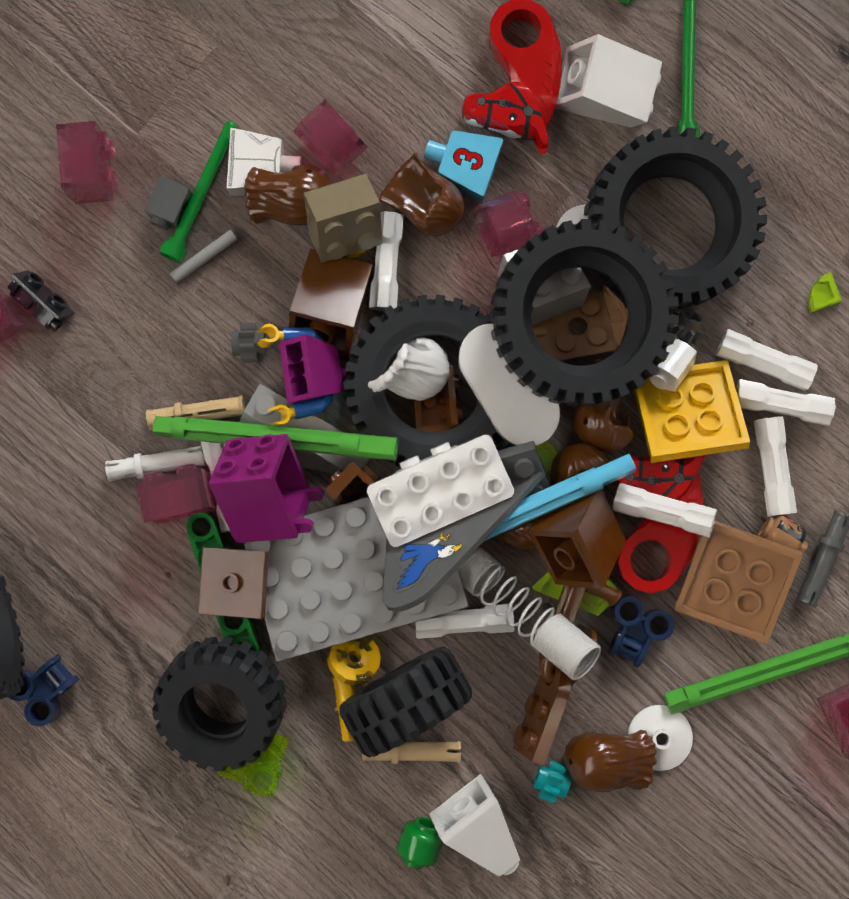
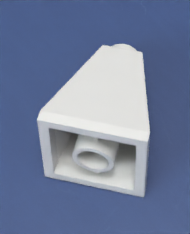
[429,774,520,877]

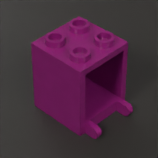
[208,434,324,543]

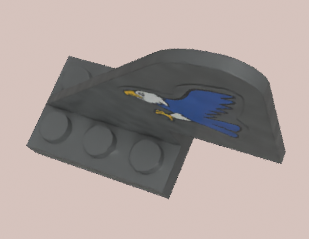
[383,441,551,612]

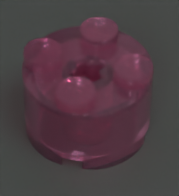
[293,99,368,176]
[475,191,543,265]

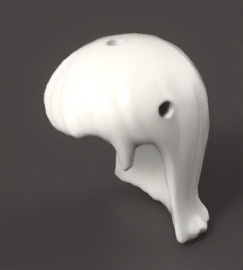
[368,337,450,401]

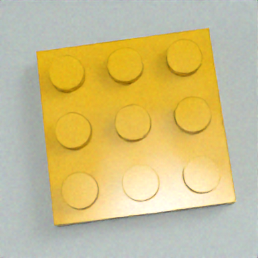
[634,360,750,463]

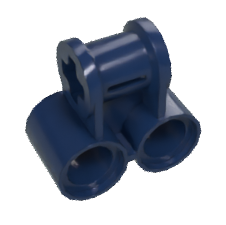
[608,596,674,668]
[8,654,80,727]

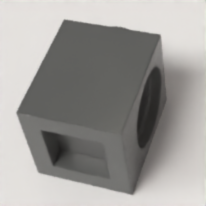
[144,176,193,231]

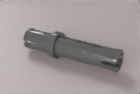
[796,510,849,608]

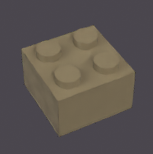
[304,174,382,263]

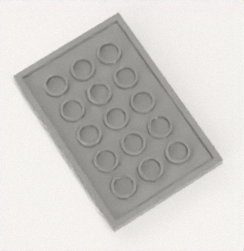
[244,497,469,662]

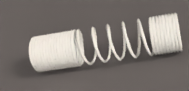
[458,547,601,680]

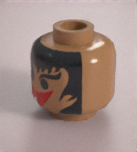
[757,515,808,554]

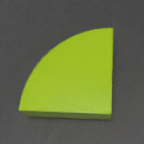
[808,272,842,314]

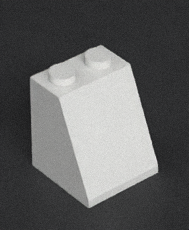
[555,34,662,128]

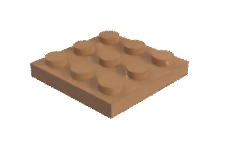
[674,521,803,645]

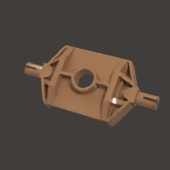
[532,285,628,361]

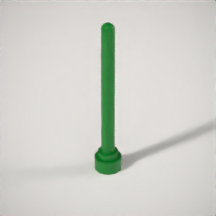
[677,0,700,138]
[158,121,237,264]

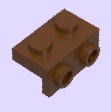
[412,364,463,432]
[325,462,380,505]

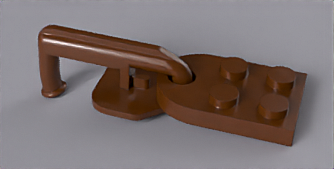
[513,584,622,766]

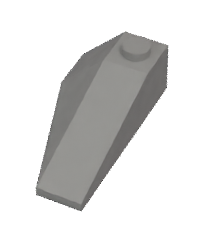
[239,384,370,474]

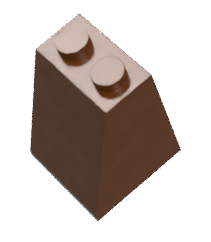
[289,248,373,361]
[528,489,626,589]

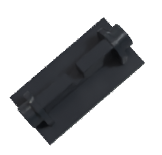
[7,270,75,332]

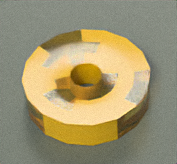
[327,636,381,686]

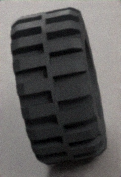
[152,637,287,771]
[339,646,472,758]

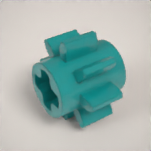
[533,760,572,804]

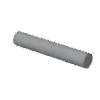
[170,230,238,284]

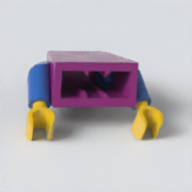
[257,324,346,426]

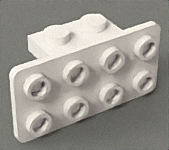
[367,435,514,547]

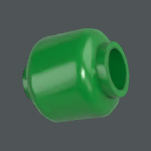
[396,817,443,870]

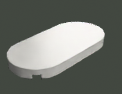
[459,324,560,446]

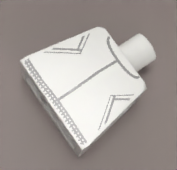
[227,128,302,196]

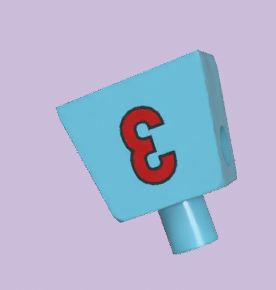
[423,131,504,203]

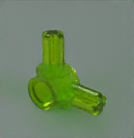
[216,734,289,797]

